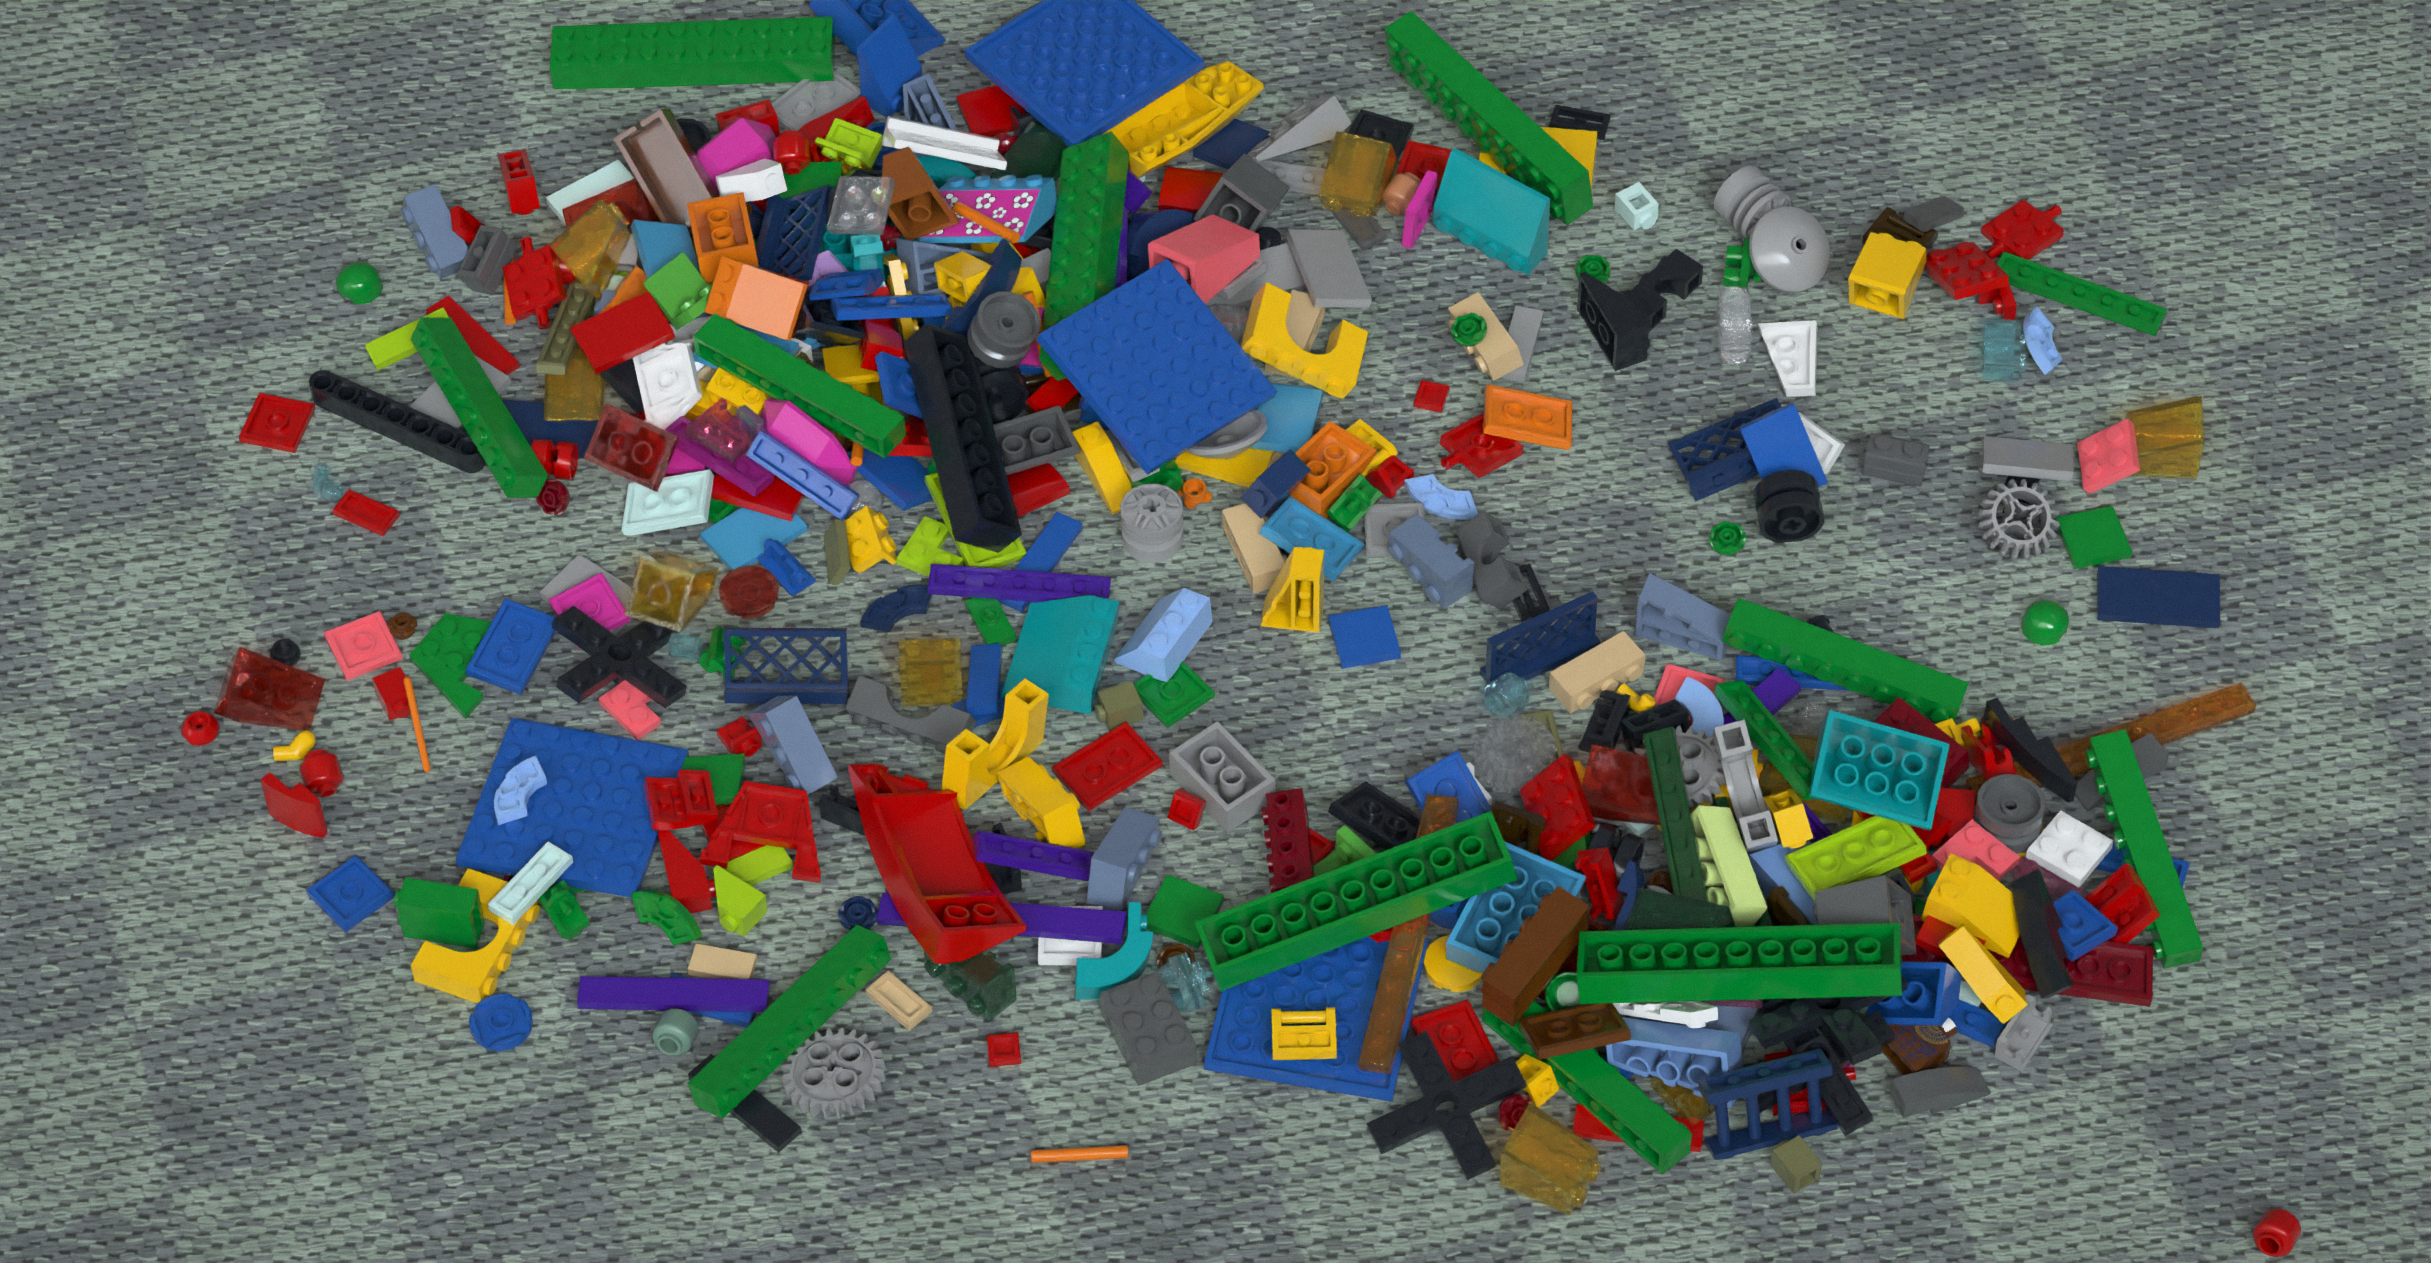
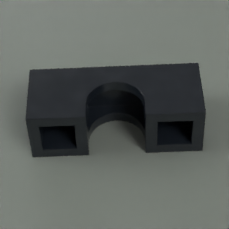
[1623,249,1703,332]

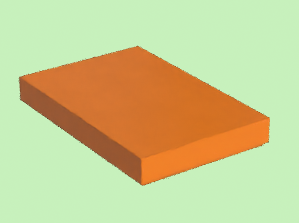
[1483,384,1572,451]

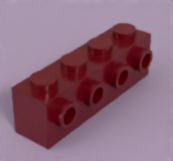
[1262,788,1315,893]

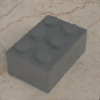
[1100,971,1197,1086]

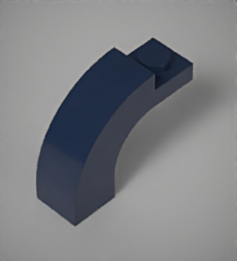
[1127,209,1192,282]

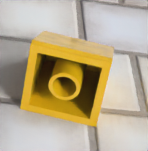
[1848,232,1926,319]
[822,344,889,408]

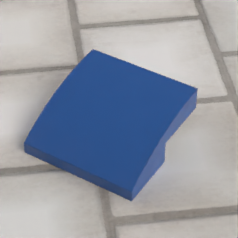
[809,268,884,300]

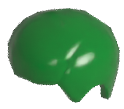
[336,261,383,304]
[2021,599,2069,646]
[1545,972,1586,1012]

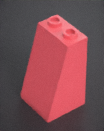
[1148,214,1260,303]

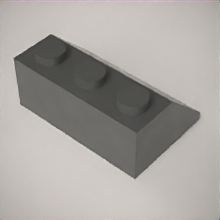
[993,405,1080,475]

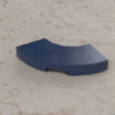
[860,584,933,632]

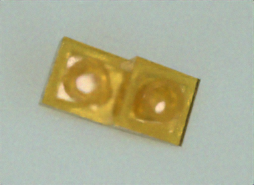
[1650,1078,1715,1126]

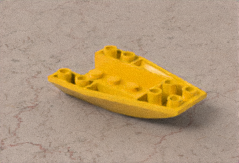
[1102,61,1264,179]

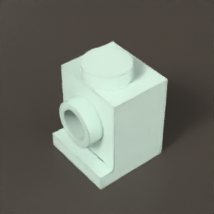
[1614,182,1659,230]

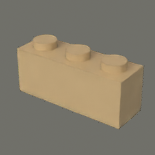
[1265,290,1325,379]
[1448,292,1524,381]
[1222,503,1287,594]
[1549,631,1645,714]

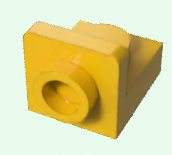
[1515,1054,1559,1107]

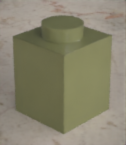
[1094,681,1143,731]
[1771,1135,1822,1194]

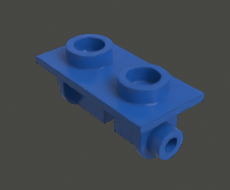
[757,538,816,596]

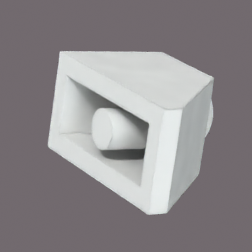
[715,158,787,202]

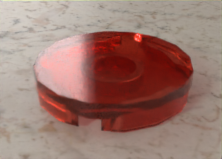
[719,565,780,619]

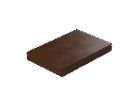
[1519,1003,1631,1060]

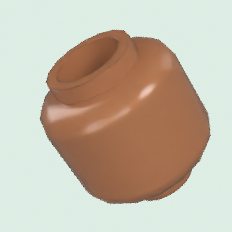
[1382,172,1421,216]

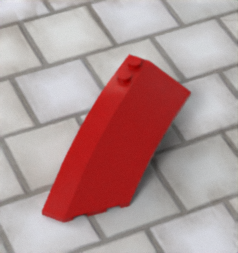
[848,763,1027,964]

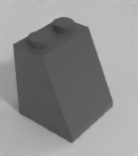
[1193,153,1290,232]
[1813,875,1917,955]

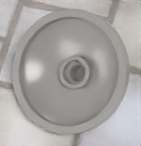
[1749,206,1830,293]
[1187,409,1268,459]

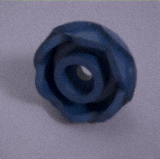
[838,896,878,931]

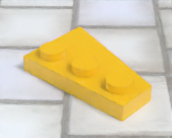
[883,253,919,341]

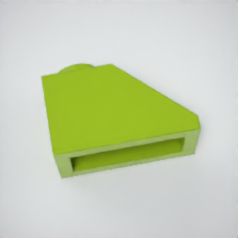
[713,865,768,937]

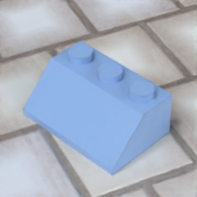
[1114,588,1213,682]

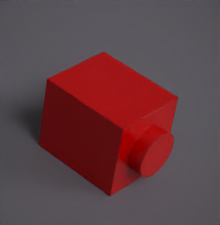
[372,667,417,721]

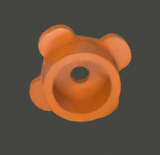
[1177,478,1212,509]

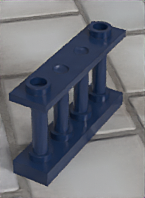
[1698,1048,1838,1160]

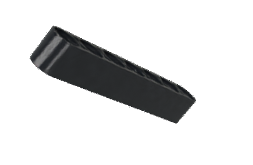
[309,370,486,473]

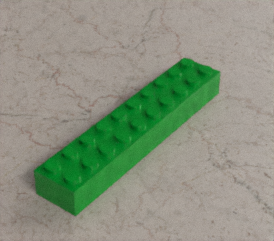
[1384,11,1594,225]
[550,16,835,89]
[1039,131,1129,381]
[1194,811,1517,992]
[1577,923,1902,1004]

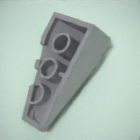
[1247,95,1352,162]

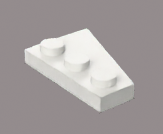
[1758,320,1818,397]
[1613,1001,1718,1028]

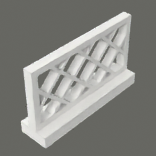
[881,116,1007,170]

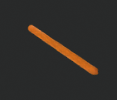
[403,676,431,773]

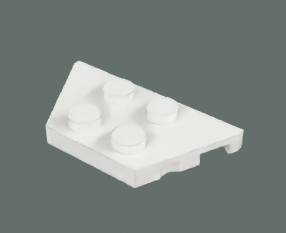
[633,343,702,442]

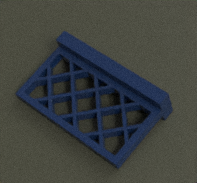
[756,185,832,283]
[1668,398,1782,502]
[1480,591,1601,695]
[724,628,849,704]

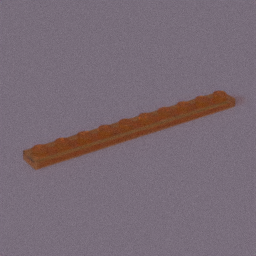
[1966,682,2256,803]
[1358,794,1459,1074]

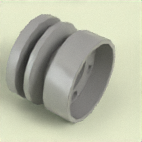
[1714,165,1791,239]
[1120,483,1184,563]

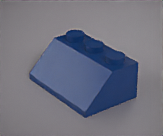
[1867,962,1962,1026]

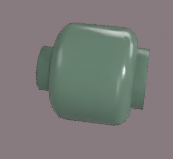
[652,1008,698,1056]

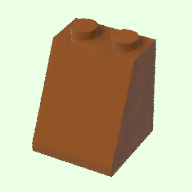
[880,147,959,240]

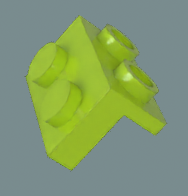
[815,118,883,169]

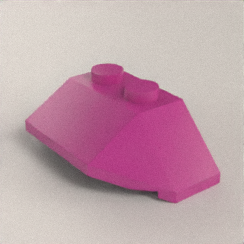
[697,118,776,195]
[759,398,857,487]

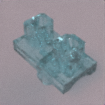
[1157,953,1214,1012]

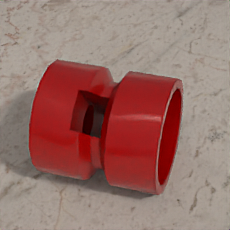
[531,439,578,481]

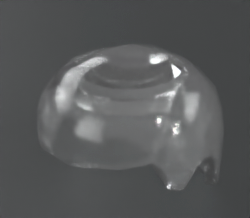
[845,478,884,517]

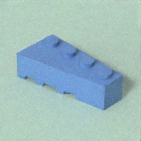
[1749,840,1818,925]
[1606,1017,1743,1108]

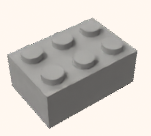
[1169,721,1276,833]

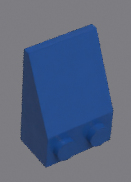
[857,14,923,118]

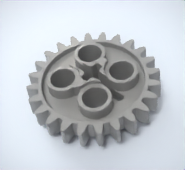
[1627,726,1726,813]
[782,1028,886,1119]

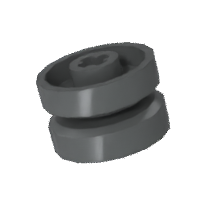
[967,292,1041,368]
[1974,774,2045,854]

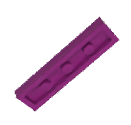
[662,416,774,497]

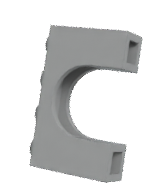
[1713,719,1778,855]

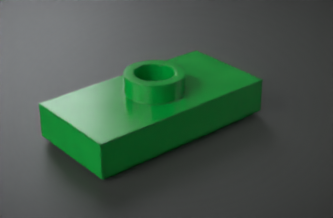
[965,598,1016,646]

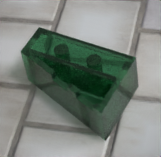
[989,121,1068,181]
[1624,888,1736,930]
[924,951,1017,1022]

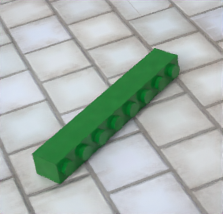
[693,314,906,459]
[411,317,548,498]
[1722,598,1969,723]
[2084,729,2203,969]
[687,925,891,1119]
[1482,1001,1692,1174]

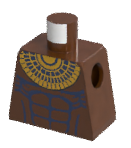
[1881,1017,1957,1075]

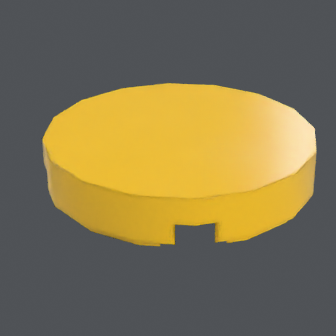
[1424,935,1483,992]

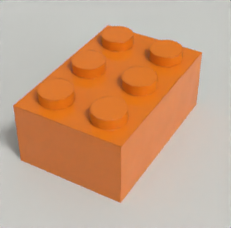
[686,192,759,283]

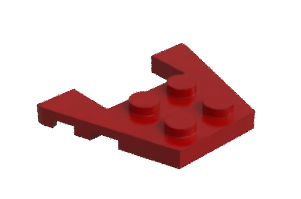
[700,781,821,883]

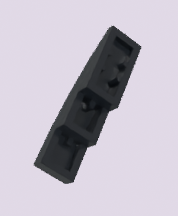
[1984,697,2077,803]
[2011,869,2073,999]

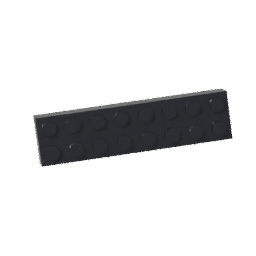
[904,323,1022,553]

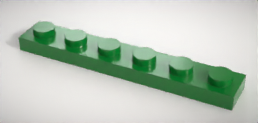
[1997,252,2167,337]
[1714,680,1815,800]

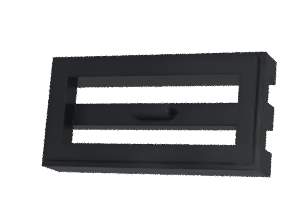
[1549,105,1611,141]
[1512,564,1550,622]

